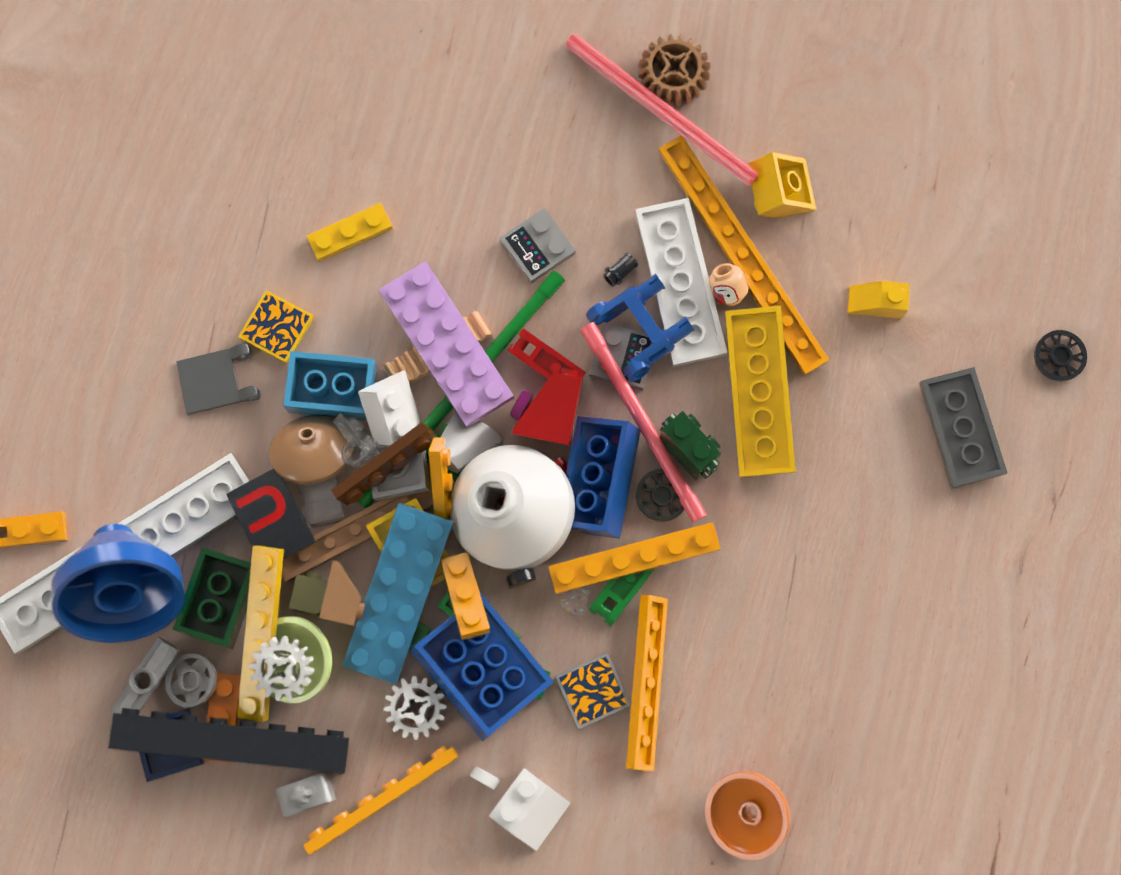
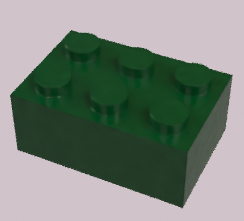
[172,547,251,650]

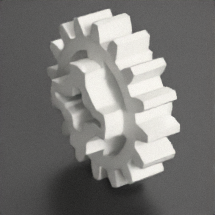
[249,636,314,701]
[384,676,447,740]

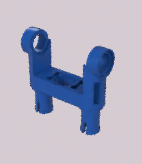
[586,273,695,382]

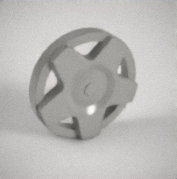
[165,653,218,708]

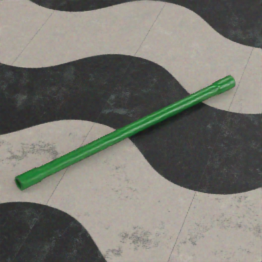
[357,270,565,509]

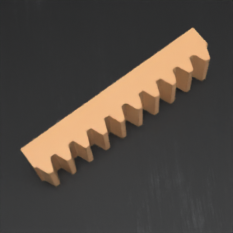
[383,311,492,385]

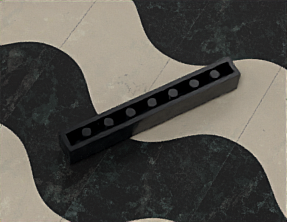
[108,708,349,773]

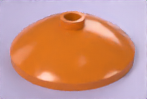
[705,771,790,860]

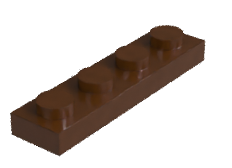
[331,422,437,506]

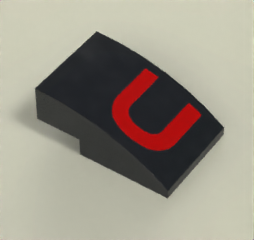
[226,469,317,559]

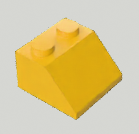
[747,152,816,218]

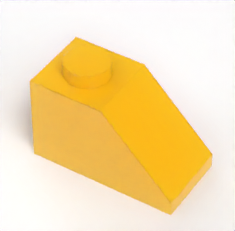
[847,281,910,319]

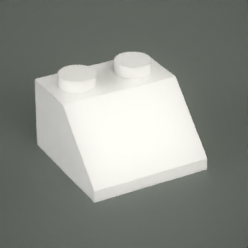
[358,371,421,445]
[489,768,571,851]

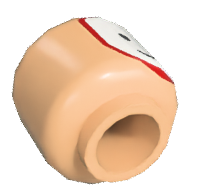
[709,263,748,306]

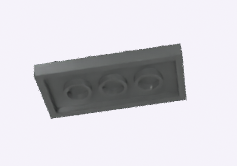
[919,367,1008,489]

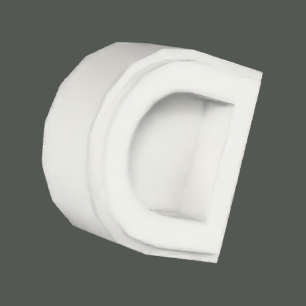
[469,766,500,790]

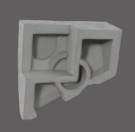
[440,411,503,473]

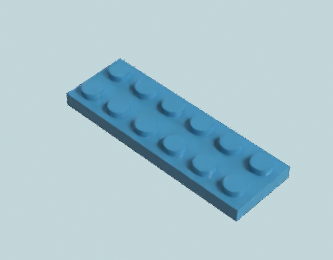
[342,503,453,684]

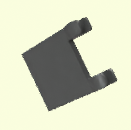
[176,343,260,415]

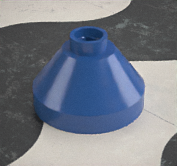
[51,524,185,643]

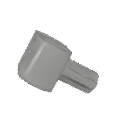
[276,772,336,818]

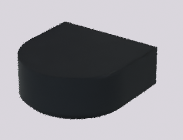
[506,568,536,589]

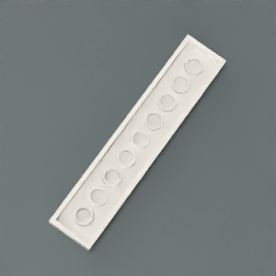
[0,453,249,655]

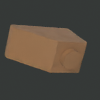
[319,561,365,626]

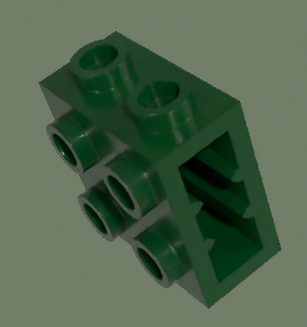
[660,411,721,481]

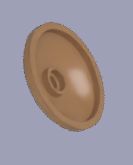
[269,415,354,485]

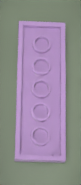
[379,261,514,428]

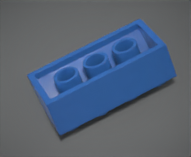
[566,416,641,539]

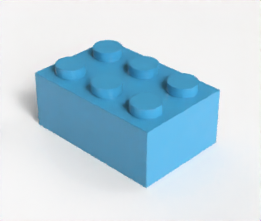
[283,351,378,420]

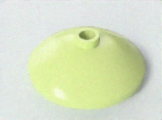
[271,616,332,703]

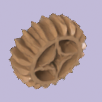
[638,34,711,107]

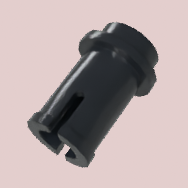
[603,253,638,287]

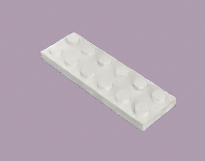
[635,198,727,367]

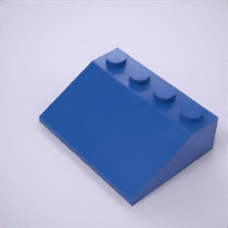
[411,593,554,741]

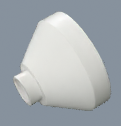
[450,445,575,571]

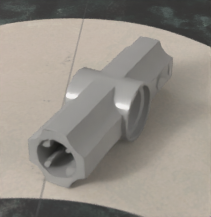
[110,637,180,713]

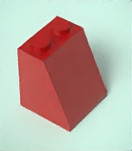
[512,368,583,445]

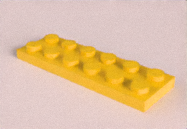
[725,306,796,478]

